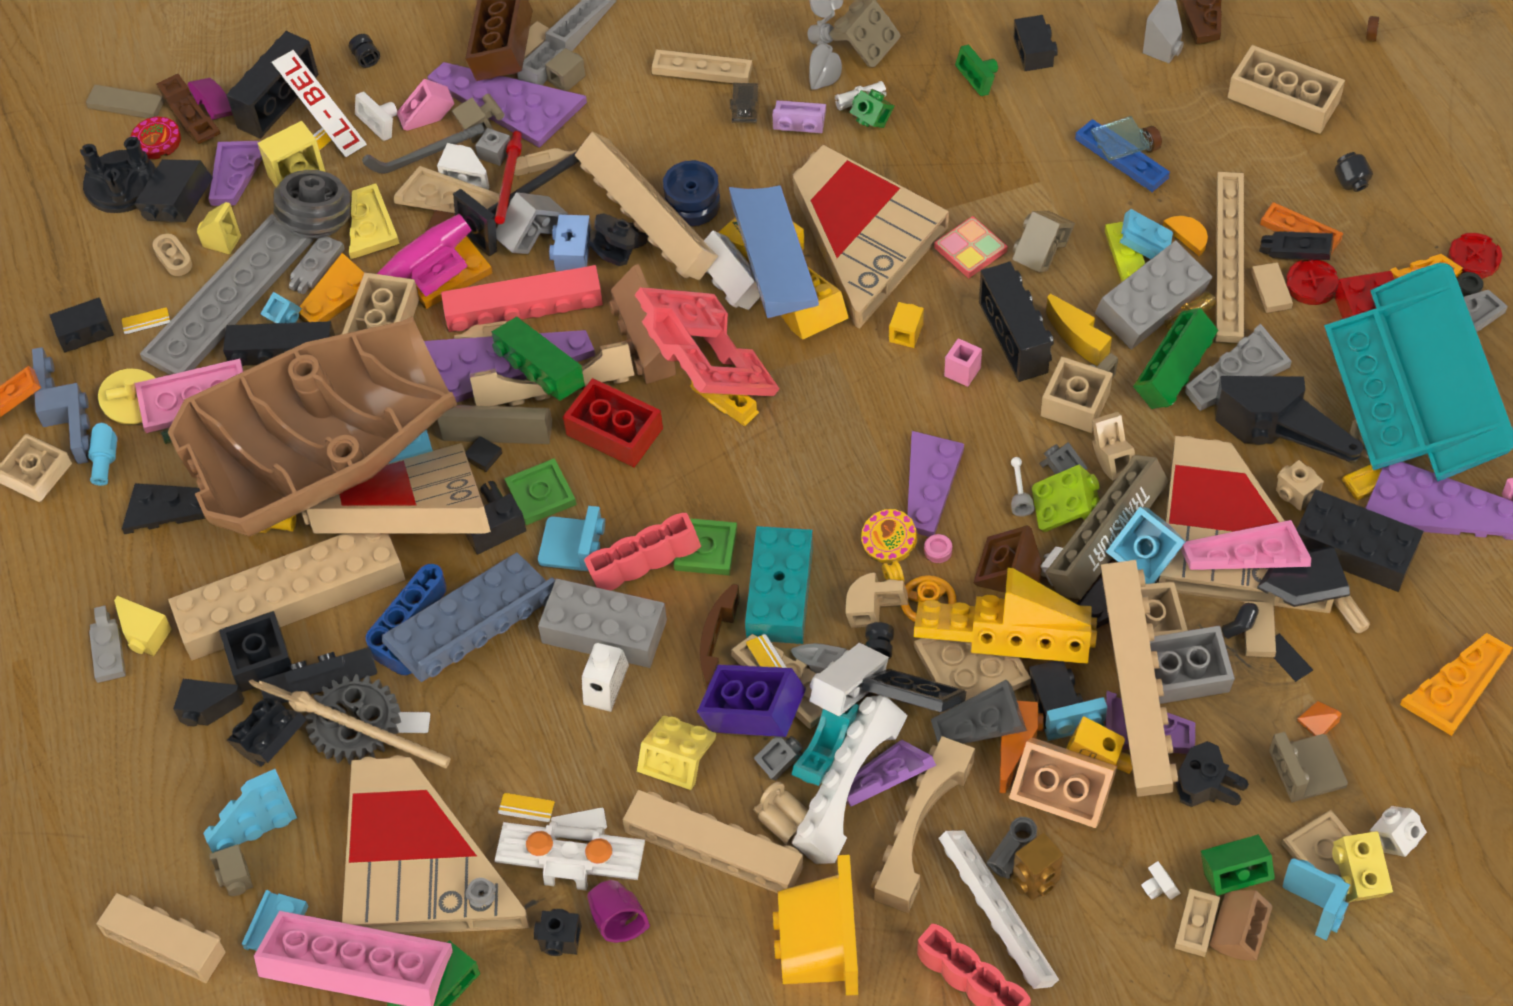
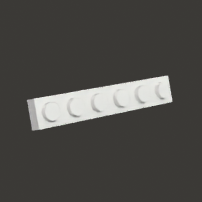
[939,830,1059,989]

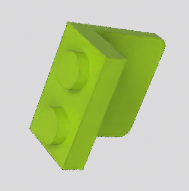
[1032,464,1100,532]

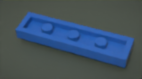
[1075,119,1170,192]

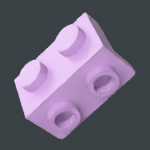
[772,100,826,133]

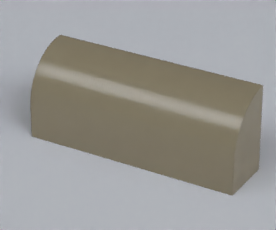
[438,405,553,444]

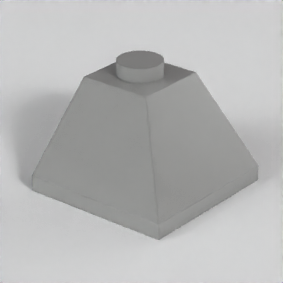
[1143,0,1184,63]

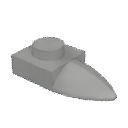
[791,643,846,673]

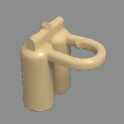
[753,782,808,846]

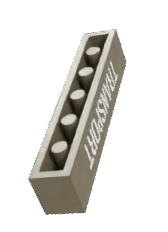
[1046,455,1169,600]

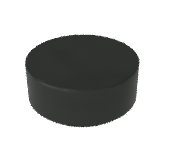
[1457,272,1484,297]

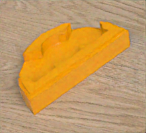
[1163,216,1208,256]

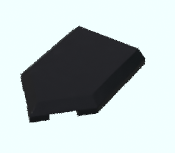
[1257,546,1350,607]

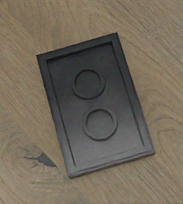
[861,669,967,712]

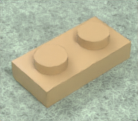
[1175,889,1220,957]

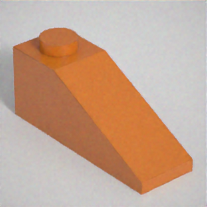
[999,701,1043,793]

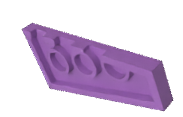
[908,431,964,537]

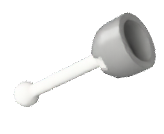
[1011,457,1034,516]

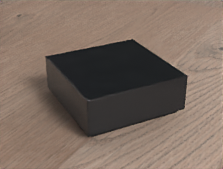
[465,436,502,472]

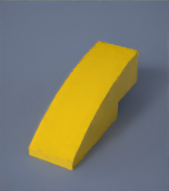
[1046,293,1112,366]

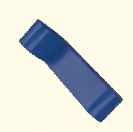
[365,564,447,675]

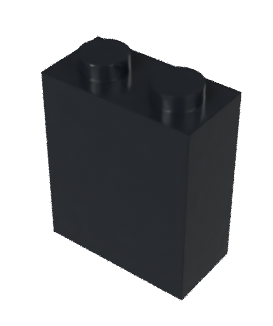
[134,159,213,222]

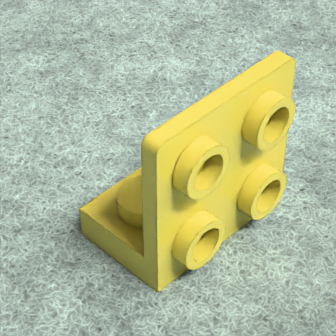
[637,716,716,790]

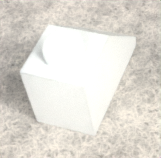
[437,143,489,190]

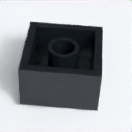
[219,611,292,692]

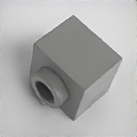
[476,128,510,166]

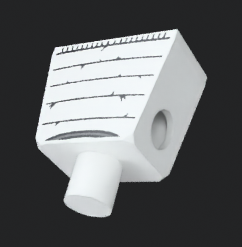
[582,643,629,712]

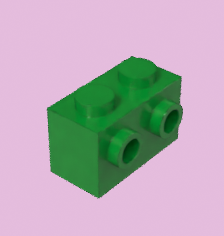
[1201,834,1275,896]

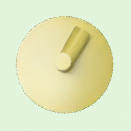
[98,369,155,424]

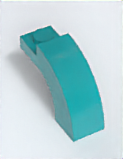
[792,704,860,786]

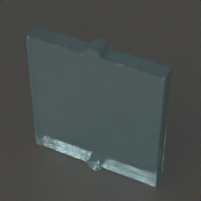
[1091,116,1150,161]

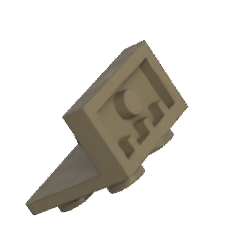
[1269,732,1348,802]

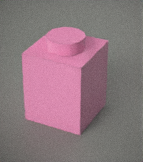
[945,338,982,387]

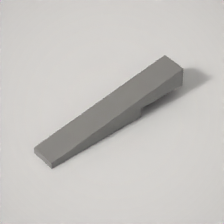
[518,0,617,85]

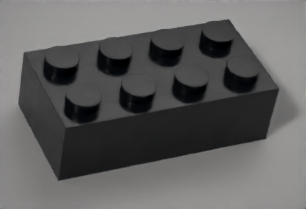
[227,31,319,139]
[979,262,1054,382]
[1297,489,1424,592]

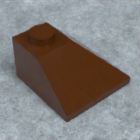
[973,525,1042,593]

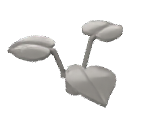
[808,0,890,90]

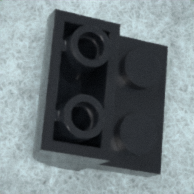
[227,698,306,767]

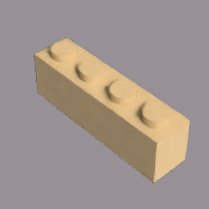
[96,893,226,983]

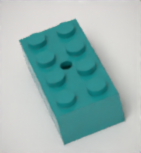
[745,526,813,644]

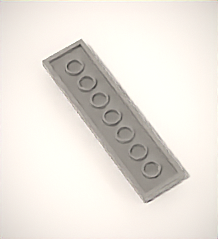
[140,214,313,375]

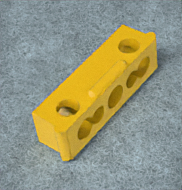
[690,380,759,426]

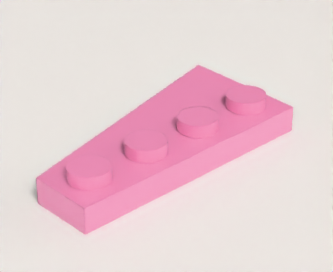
[1181,520,1311,570]

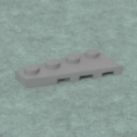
[1185,324,1292,411]

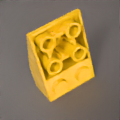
[781,266,848,340]

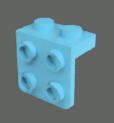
[538,506,605,571]
[1282,858,1350,941]

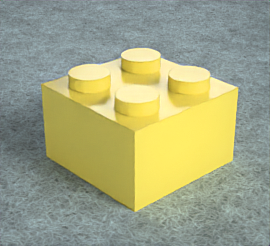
[258,121,325,187]

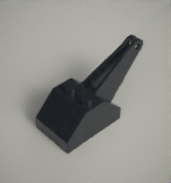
[1214,376,1363,463]

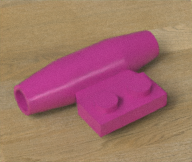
[377,214,472,297]

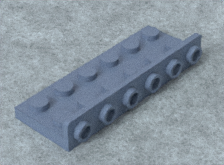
[382,552,555,682]

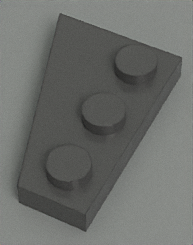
[931,680,1027,744]

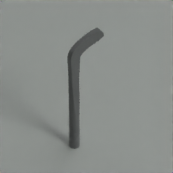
[362,123,485,174]

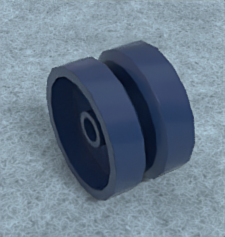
[663,160,720,226]

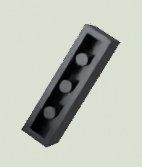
[223,321,335,367]

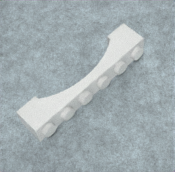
[792,695,908,864]

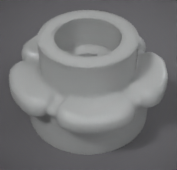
[466,878,496,908]

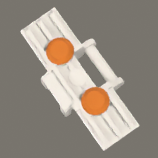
[495,821,645,891]

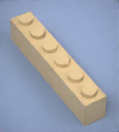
[623,790,803,893]

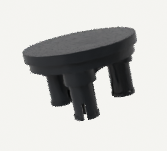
[80,137,156,213]

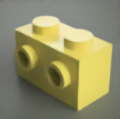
[1332,831,1393,902]

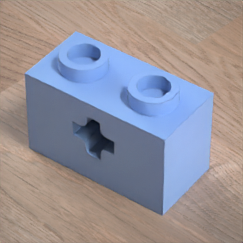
[549,215,592,271]

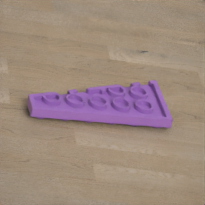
[424,330,595,402]

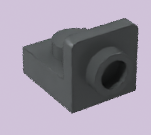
[1039,442,1088,474]
[754,736,803,781]

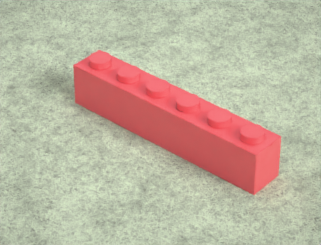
[441,265,603,332]

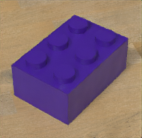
[697,665,806,737]

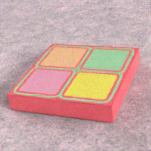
[934,216,1008,279]

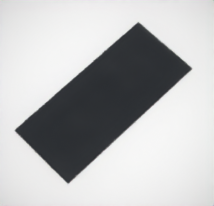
[1273,633,1313,682]

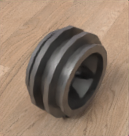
[274,170,350,238]

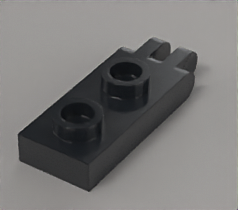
[1259,232,1334,260]

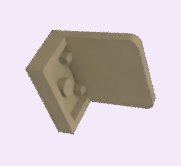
[829,0,900,67]

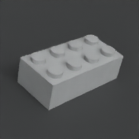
[1095,240,1212,350]
[538,578,667,668]

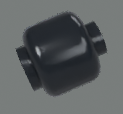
[1334,152,1373,192]

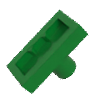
[955,44,998,96]

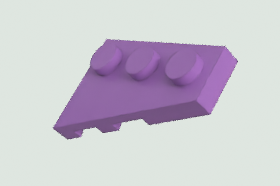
[209,141,262,206]
[1105,691,1195,754]
[846,740,936,806]

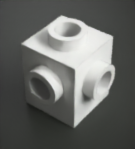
[1370,806,1427,857]

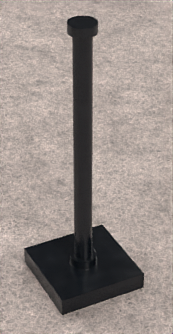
[453,145,582,257]

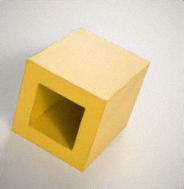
[889,302,924,348]

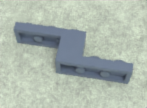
[32,347,90,464]

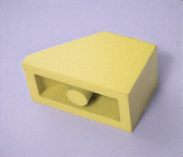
[197,202,241,255]
[114,596,172,656]

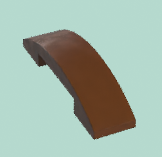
[156,74,221,144]
[700,584,740,690]

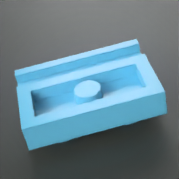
[1120,209,1173,259]
[1045,697,1107,741]
[242,890,308,951]

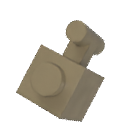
[452,94,505,143]

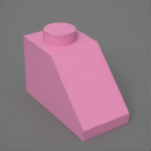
[397,79,454,131]

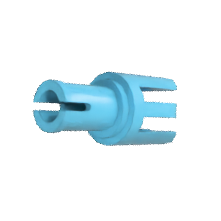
[88,423,117,486]

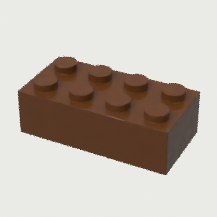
[465,0,533,81]

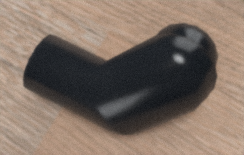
[1222,602,1259,639]

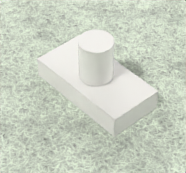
[355,92,397,141]

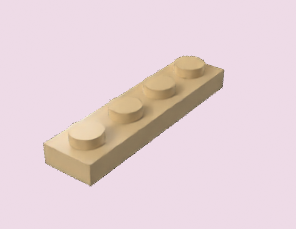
[652,50,753,85]

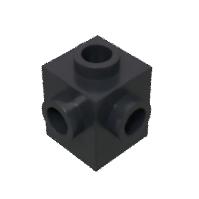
[534,909,582,956]

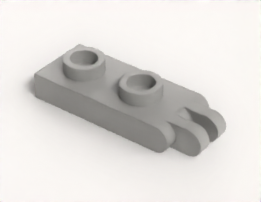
[289,236,345,294]

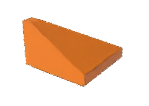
[1297,701,1342,736]

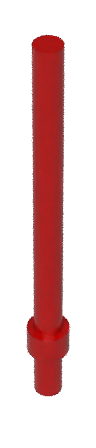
[495,131,522,224]

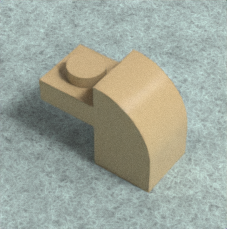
[1092,412,1135,480]
[846,573,908,628]

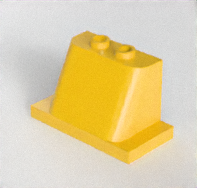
[773,855,858,996]

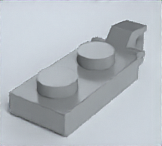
[89,606,126,683]

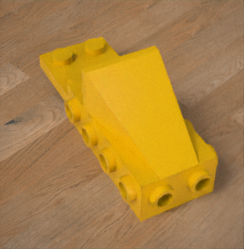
[914,568,1097,664]

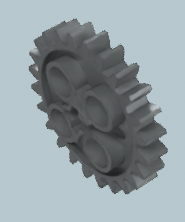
[305,674,401,764]

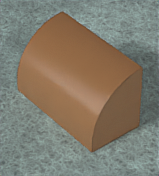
[1209,890,1273,960]

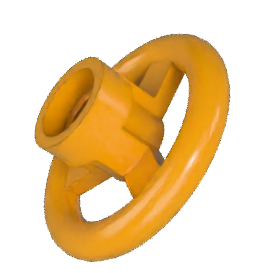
[901,575,957,622]

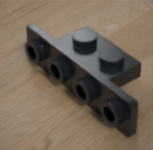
[260,647,377,704]

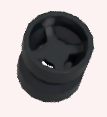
[349,34,380,68]
[864,622,894,659]

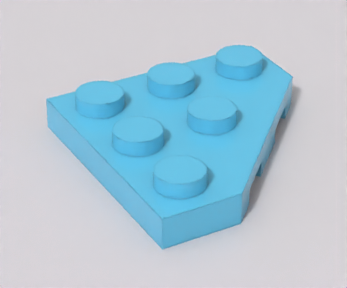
[203,769,297,853]

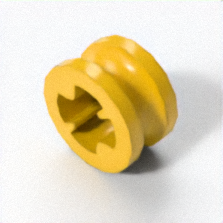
[882,560,904,581]

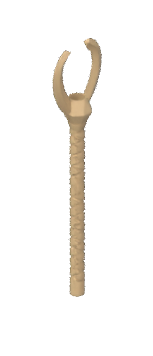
[249,680,451,768]

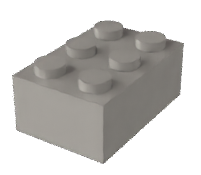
[1150,626,1235,704]

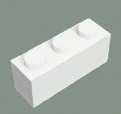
[704,231,760,310]
[810,643,889,716]

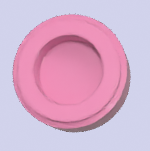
[924,534,952,563]

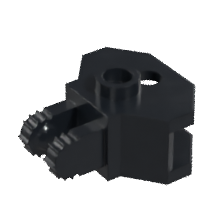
[589,213,649,266]
[1175,741,1249,807]

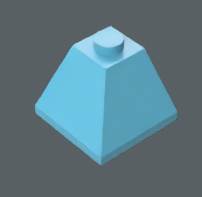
[1106,507,1186,584]

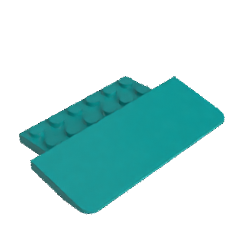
[1324,263,1513,482]

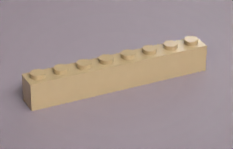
[575,131,718,280]
[1101,560,1178,797]

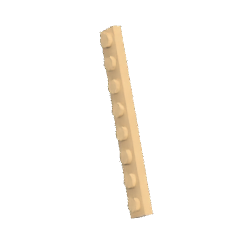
[1216,172,1244,343]

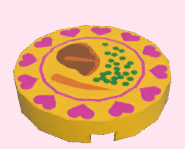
[861,509,917,564]

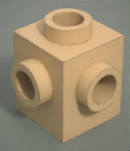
[1276,460,1324,511]

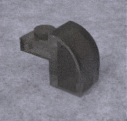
[730,83,760,123]

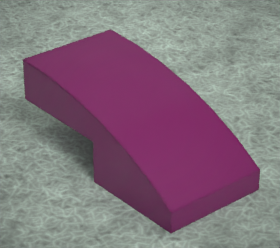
[187,78,233,120]

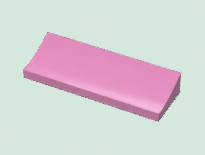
[254,911,452,1006]

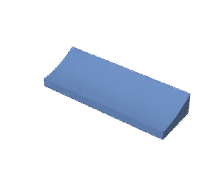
[729,185,819,318]

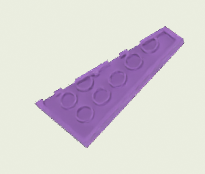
[427,62,587,148]
[1366,462,1513,540]

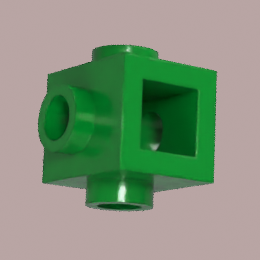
[850,89,895,128]

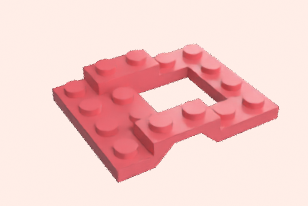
[635,287,780,396]

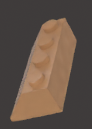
[609,264,676,384]

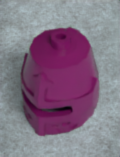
[587,880,650,943]

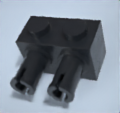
[465,481,527,555]

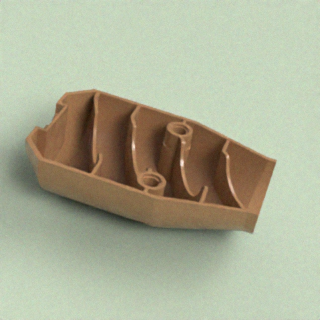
[168,317,458,537]

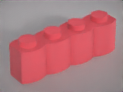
[584,513,701,591]
[917,924,1031,1006]

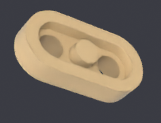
[153,234,192,276]

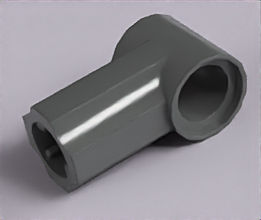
[987,817,1037,879]

